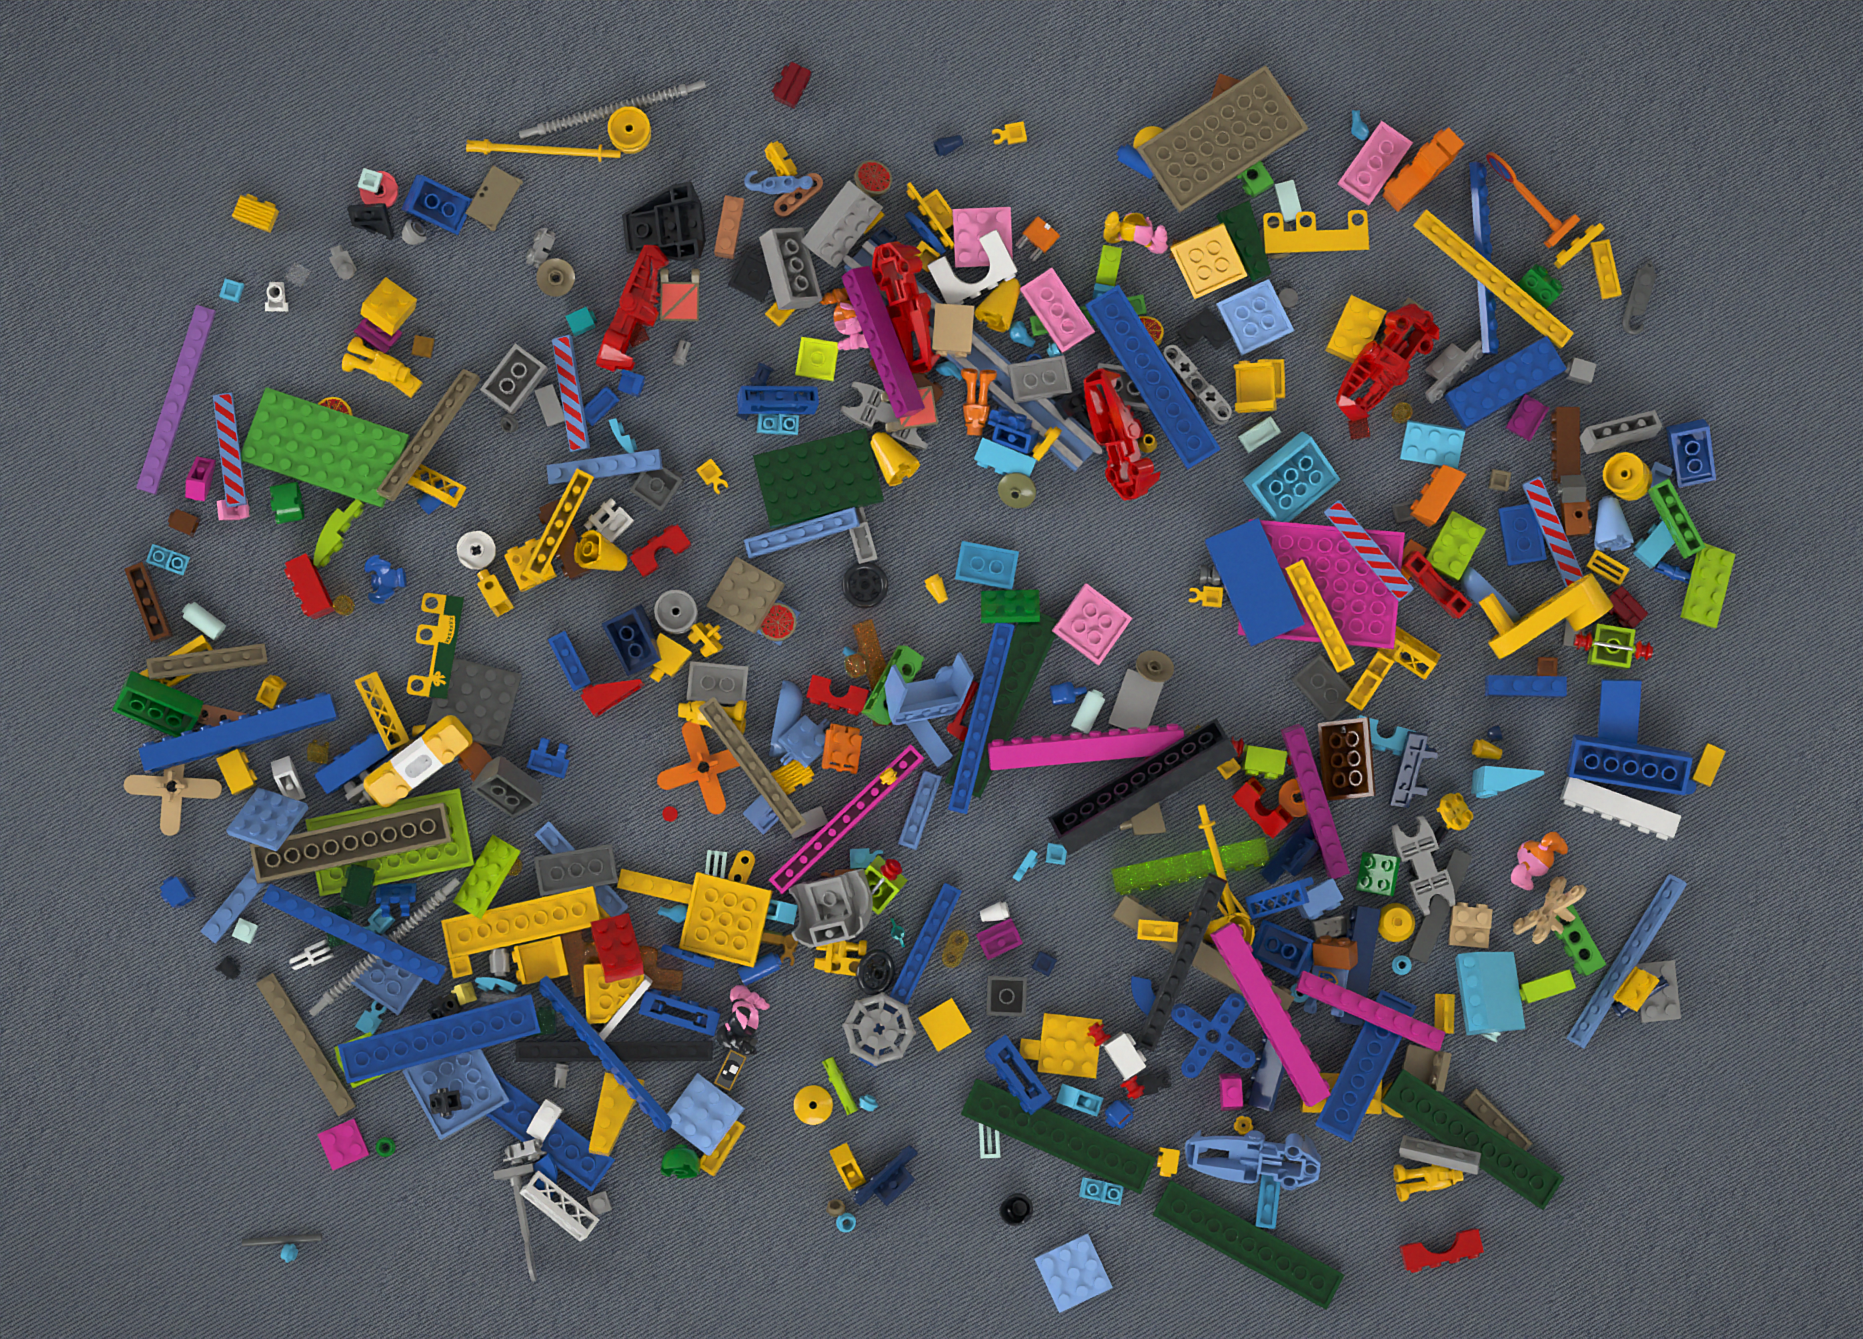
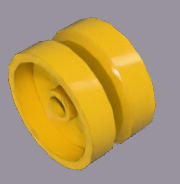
[608,107,651,154]
[1603,452,1652,501]

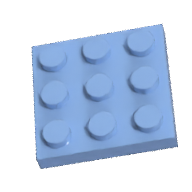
[1216,279,1294,356]
[667,1073,745,1156]
[1034,1233,1113,1313]

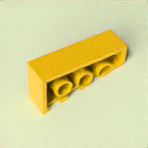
[589,1072,645,1157]

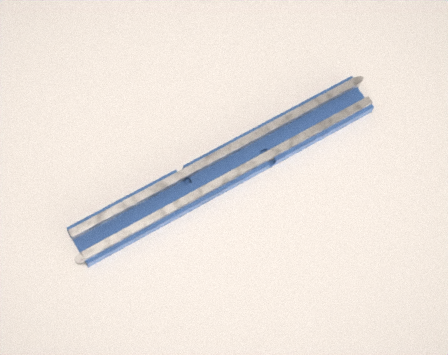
[843,239,1102,472]

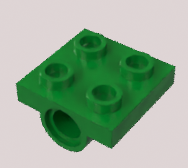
[1356,852,1401,897]

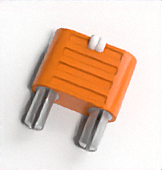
[1015,216,1060,261]

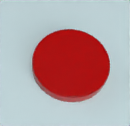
[662,806,678,822]

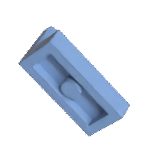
[743,795,779,835]

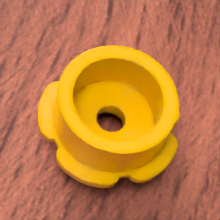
[879,767,897,785]
[1234,1116,1253,1135]

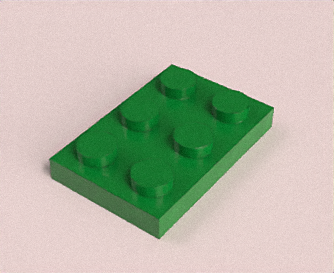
[981,589,1040,623]

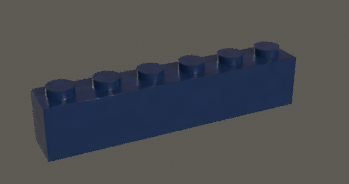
[1334,906,1381,1026]

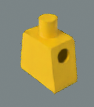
[477,569,514,617]
[649,633,693,683]

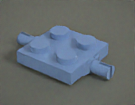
[778,715,830,768]

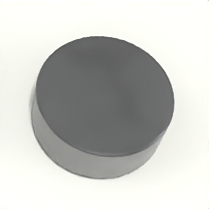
[1278,288,1298,309]

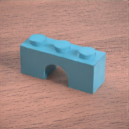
[1357,715,1416,757]

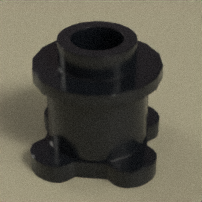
[215,955,241,980]

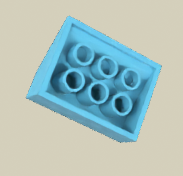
[1242,431,1340,522]
[1471,766,1544,798]
[1455,952,1525,1035]

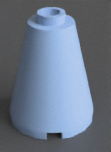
[1594,495,1634,551]

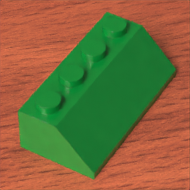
[112,670,204,738]

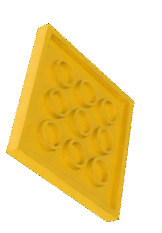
[679,872,773,967]

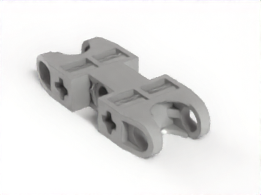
[1162,345,1232,425]
[840,382,939,450]
[1392,815,1455,916]

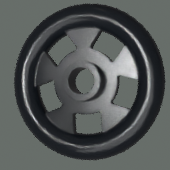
[842,562,888,608]
[856,949,895,996]

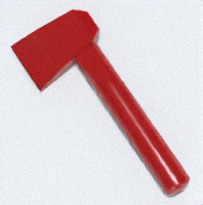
[946,681,979,742]

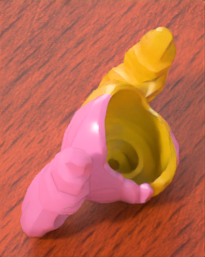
[1103,211,1168,254]

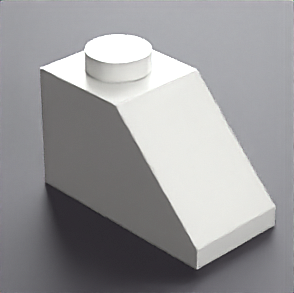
[271,756,306,800]
[526,1098,564,1143]

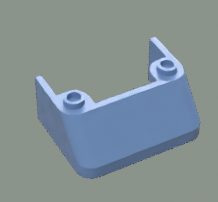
[884,652,974,725]

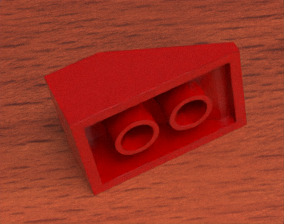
[580,679,645,718]

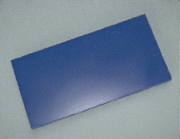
[1205,518,1305,647]

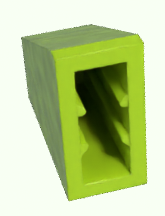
[1095,245,1122,287]
[1519,969,1576,1003]

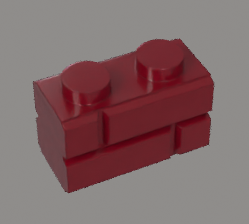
[772,62,812,109]
[1607,585,1649,629]

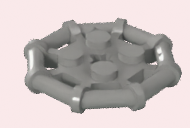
[842,992,916,1066]

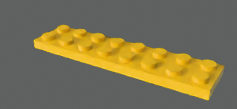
[441,886,601,959]

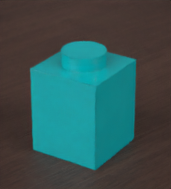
[565,307,597,337]

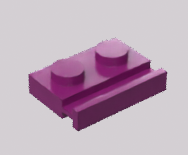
[354,318,402,354]
[1505,394,1549,442]
[976,918,1023,960]

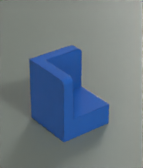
[618,369,646,397]

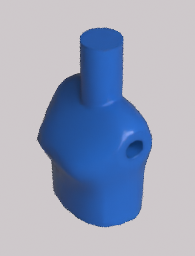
[1049,682,1087,706]

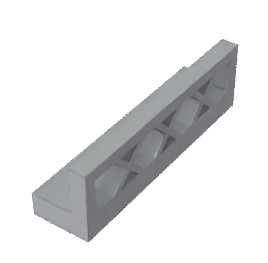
[1399,1135,1481,1175]

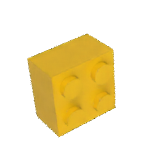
[360,277,417,336]

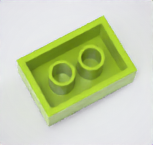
[1425,511,1486,582]

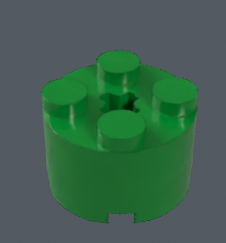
[269,482,305,525]

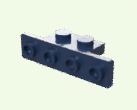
[1259,817,1320,885]
[853,1145,918,1206]

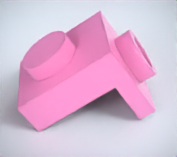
[217,498,250,520]

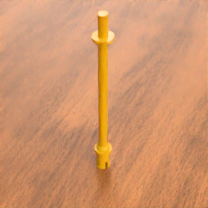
[466,139,621,162]
[1197,804,1236,915]

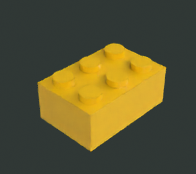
[1325,295,1386,364]

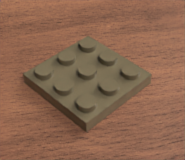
[706,557,785,634]

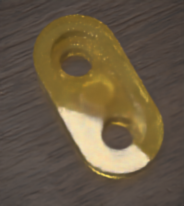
[942,930,969,968]

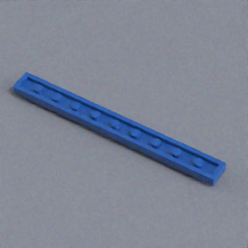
[1469,162,1499,355]
[948,623,1015,815]
[262,883,447,985]
[859,883,962,1068]
[539,975,672,1132]

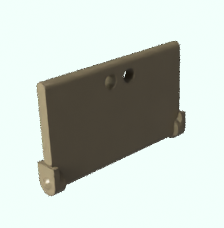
[465,165,523,232]

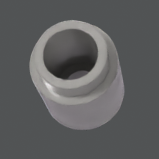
[489,948,510,977]

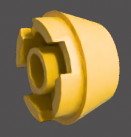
[1378,903,1415,942]

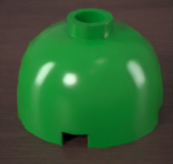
[661,1144,700,1179]

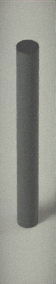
[242,1233,322,1247]

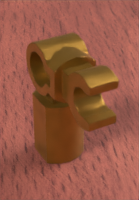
[761,929,798,966]

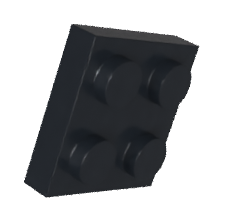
[728,251,772,303]

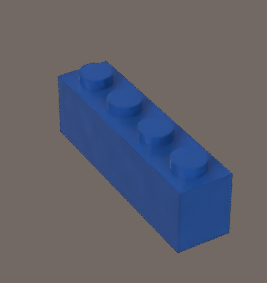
[1485,675,1567,698]
[314,731,395,795]

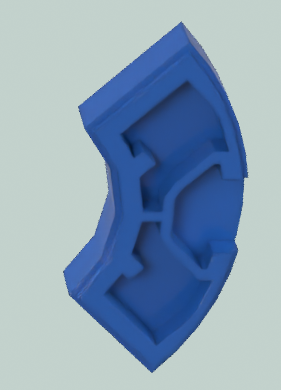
[905,211,946,255]
[661,944,715,969]
[1131,976,1156,1016]
[533,1153,558,1199]

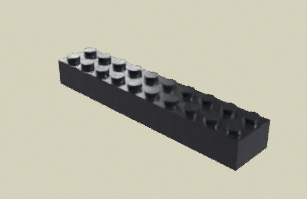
[1048,718,1238,855]

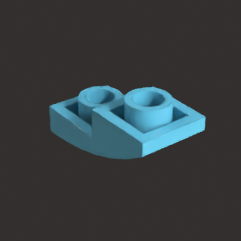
[757,414,799,435]
[609,418,638,453]
[146,544,190,576]
[475,977,519,994]
[1079,1177,1124,1205]

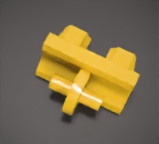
[687,621,724,657]

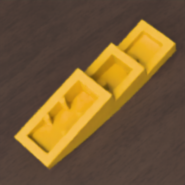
[1345,636,1406,711]

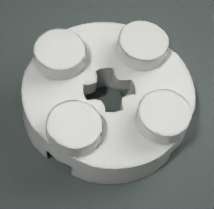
[457,531,496,570]

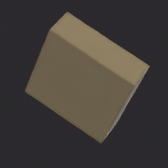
[1488,469,1512,492]

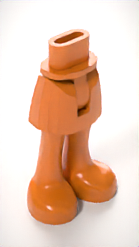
[961,368,997,436]

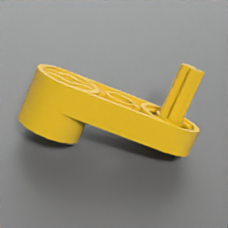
[1478,573,1614,659]

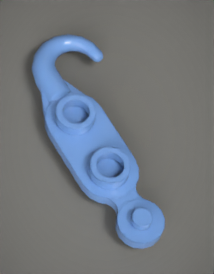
[744,170,813,194]

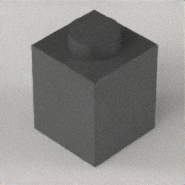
[1557,475,1587,503]

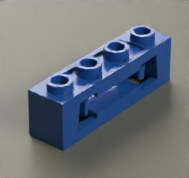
[737,386,819,414]
[638,988,721,1036]
[985,1034,1052,1115]

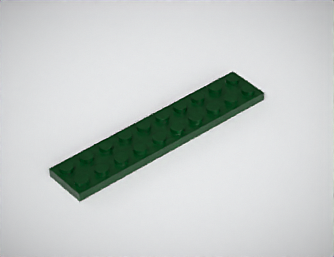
[945,612,1059,798]
[1381,1069,1565,1211]
[960,1078,1156,1194]
[1152,1180,1345,1310]

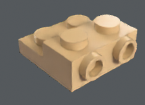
[1448,902,1493,948]

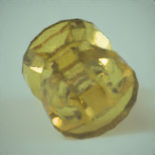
[1392,402,1413,423]
[333,595,355,616]
[507,858,523,876]

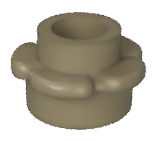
[826,1199,845,1217]

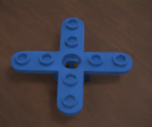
[1171,993,1256,1078]

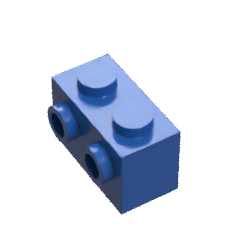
[992,423,1040,454]
[160,876,196,908]

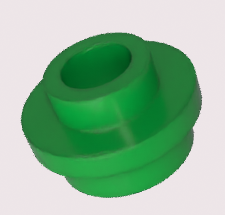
[376,1137,396,1157]

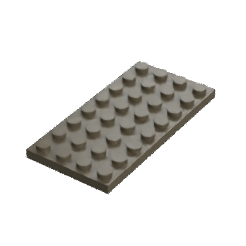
[1137,65,1309,213]

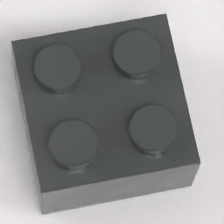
[986,976,1027,1017]

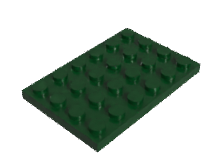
[753,428,884,529]

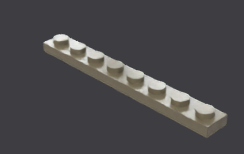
[376,369,480,502]
[698,697,806,834]
[256,973,356,1117]

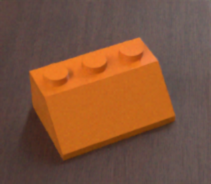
[1410,464,1467,527]

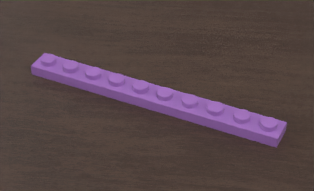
[136,305,216,495]

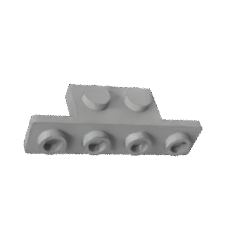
[1425,340,1484,404]

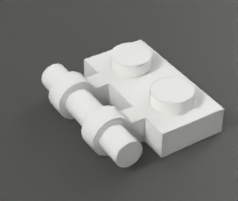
[584,498,634,543]

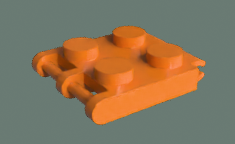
[821,724,862,774]

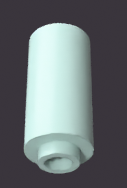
[182,602,226,641]
[1071,689,1105,734]

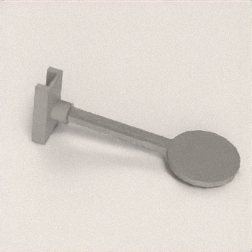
[493,1164,537,1282]

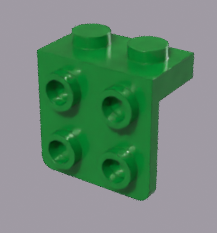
[1516,264,1564,309]

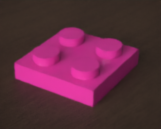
[317,1118,370,1170]

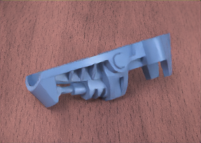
[1185,1130,1321,1190]

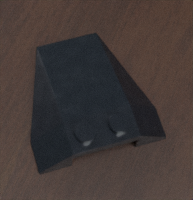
[622,181,706,261]

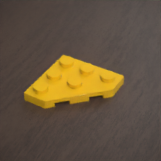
[584,963,644,1024]

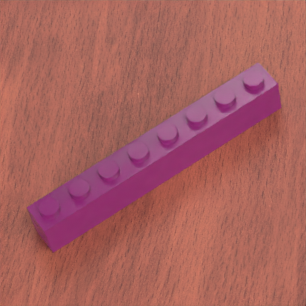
[841,266,925,419]
[1281,724,1350,879]

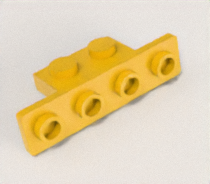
[906,182,954,250]

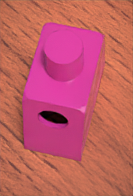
[1219,1073,1243,1111]

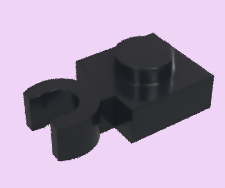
[1136,1073,1171,1097]

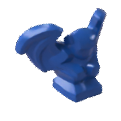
[364,555,407,604]

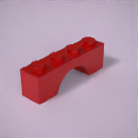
[1402,551,1472,619]
[1399,1228,1484,1273]

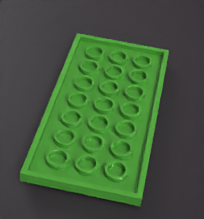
[241,387,410,509]

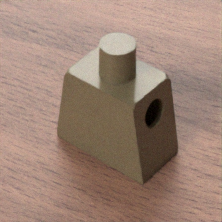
[1119,802,1166,836]

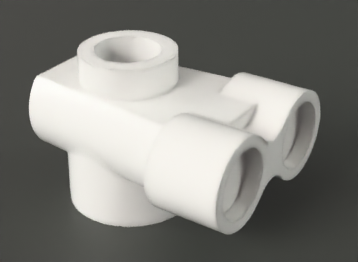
[265,282,288,311]

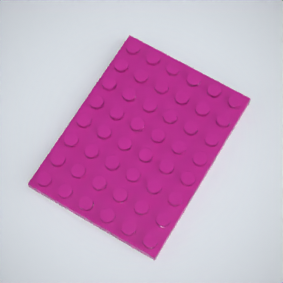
[1238,519,1405,649]

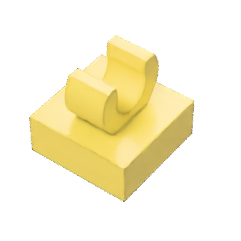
[451,982,477,1005]

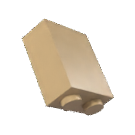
[932,303,974,358]

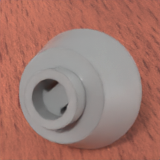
[402,220,427,245]

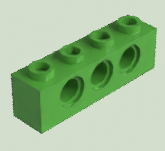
[1236,161,1274,198]
[1647,479,1706,559]
[862,645,924,725]
[1554,904,1606,976]

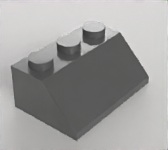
[470,756,543,818]

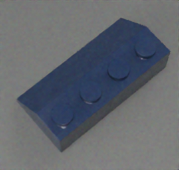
[1244,1032,1285,1112]

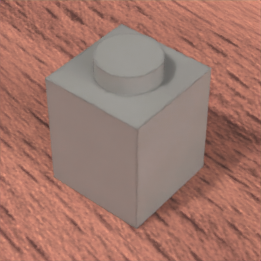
[1565,357,1597,385]

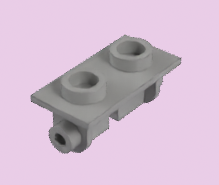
[526,228,556,269]
[503,1138,547,1165]

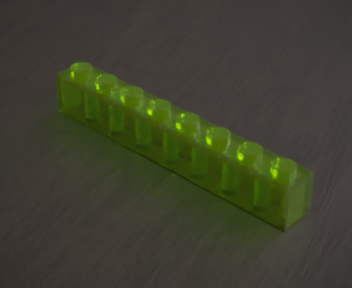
[1110,837,1269,896]

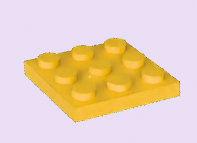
[1170,223,1247,299]
[1037,1013,1102,1079]

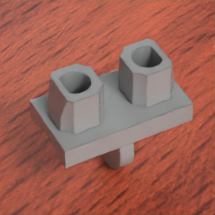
[329,245,357,280]
[344,770,375,804]

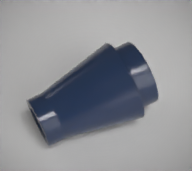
[933,135,964,157]

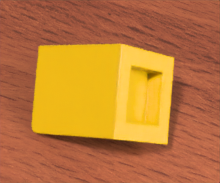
[914,241,940,273]

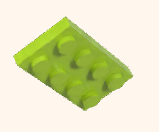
[1680,543,1736,628]
[453,834,521,919]

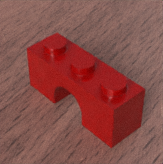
[629,524,692,578]
[806,674,869,716]
[1232,776,1294,839]

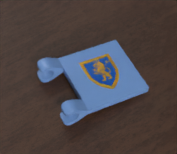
[1304,963,1349,1017]

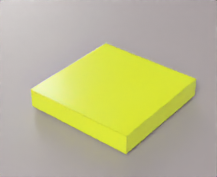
[795,337,839,381]

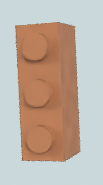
[714,195,745,259]

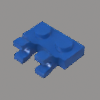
[988,407,1033,433]
[526,738,570,779]
[376,883,417,917]

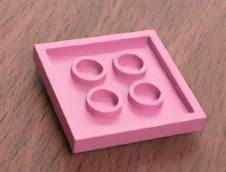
[952,207,1013,267]
[1052,584,1132,665]

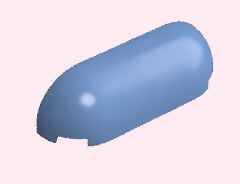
[1460,565,1521,623]
[769,680,803,757]

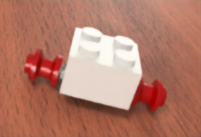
[1087,1022,1147,1099]

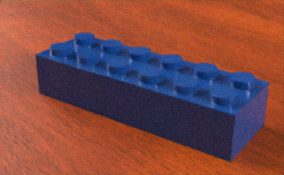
[1444,336,1567,429]
[1566,734,1693,795]

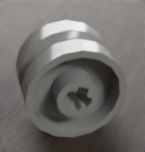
[654,590,698,635]

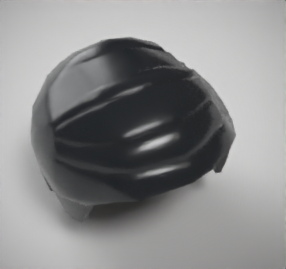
[999,1193,1033,1226]

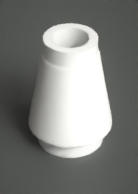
[980,901,1010,922]

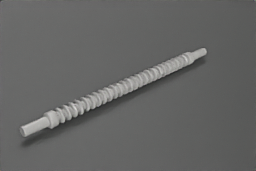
[519,80,706,139]
[309,877,460,1016]

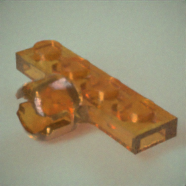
[844,619,886,692]
[561,930,600,998]
[638,946,684,991]

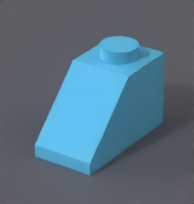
[766,899,798,925]
[1056,1083,1104,1117]

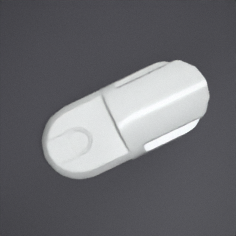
[289,939,334,970]

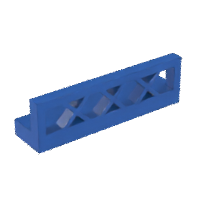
[1245,877,1314,920]

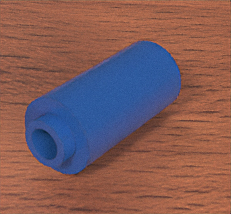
[1116,144,1154,180]
[416,476,458,515]
[737,952,782,986]

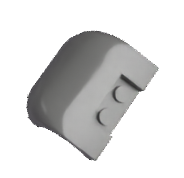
[788,868,873,947]

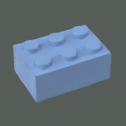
[1294,878,1344,920]

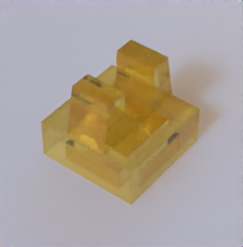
[307,739,329,764]

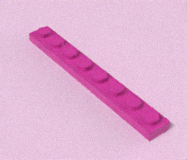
[1295,971,1446,1051]

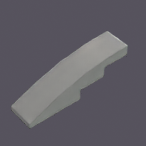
[849,507,878,564]

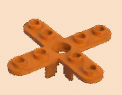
[657,721,740,815]

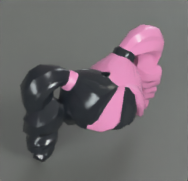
[716,985,770,1056]

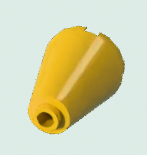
[974,278,1021,332]
[870,432,920,486]
[574,530,628,571]
[1203,912,1255,945]

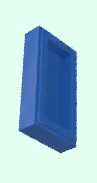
[584,385,620,427]

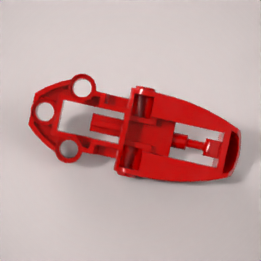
[871,241,941,373]
[596,245,669,372]
[1335,303,1439,421]
[1084,368,1161,501]

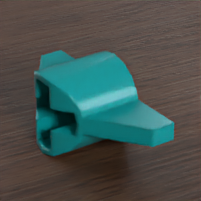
[890,918,905,948]

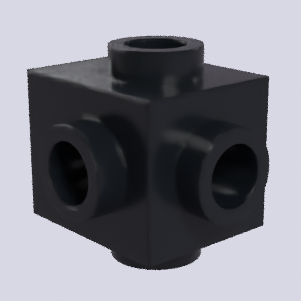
[427,993,463,1020]
[429,1088,462,1117]

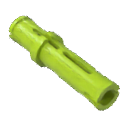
[822,1057,858,1115]

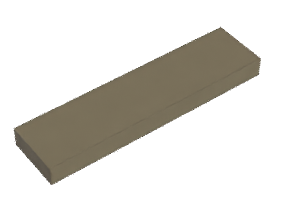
[1462,1088,1533,1151]

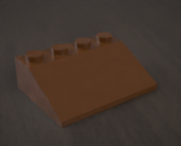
[1318,717,1376,801]

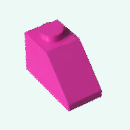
[185,456,216,501]

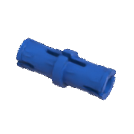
[1654,560,1691,585]

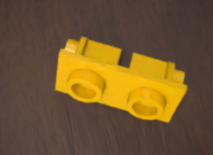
[764,141,798,177]
[1434,994,1455,1034]

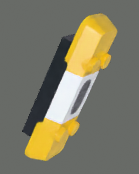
[363,715,473,808]

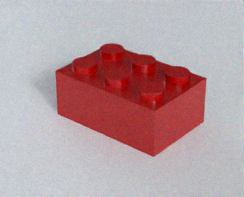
[284,553,336,620]
[590,913,644,984]

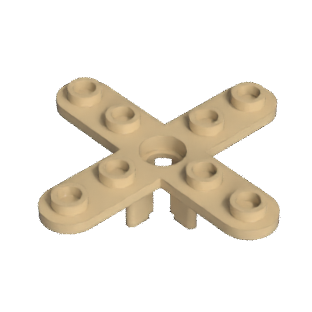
[124,764,222,836]
[1513,876,1587,944]

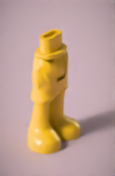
[342,337,411,383]
[678,700,747,735]
[1393,1164,1463,1202]

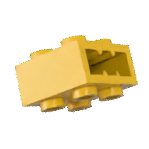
[504,538,557,592]

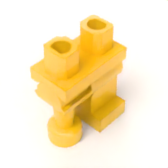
[814,940,867,976]

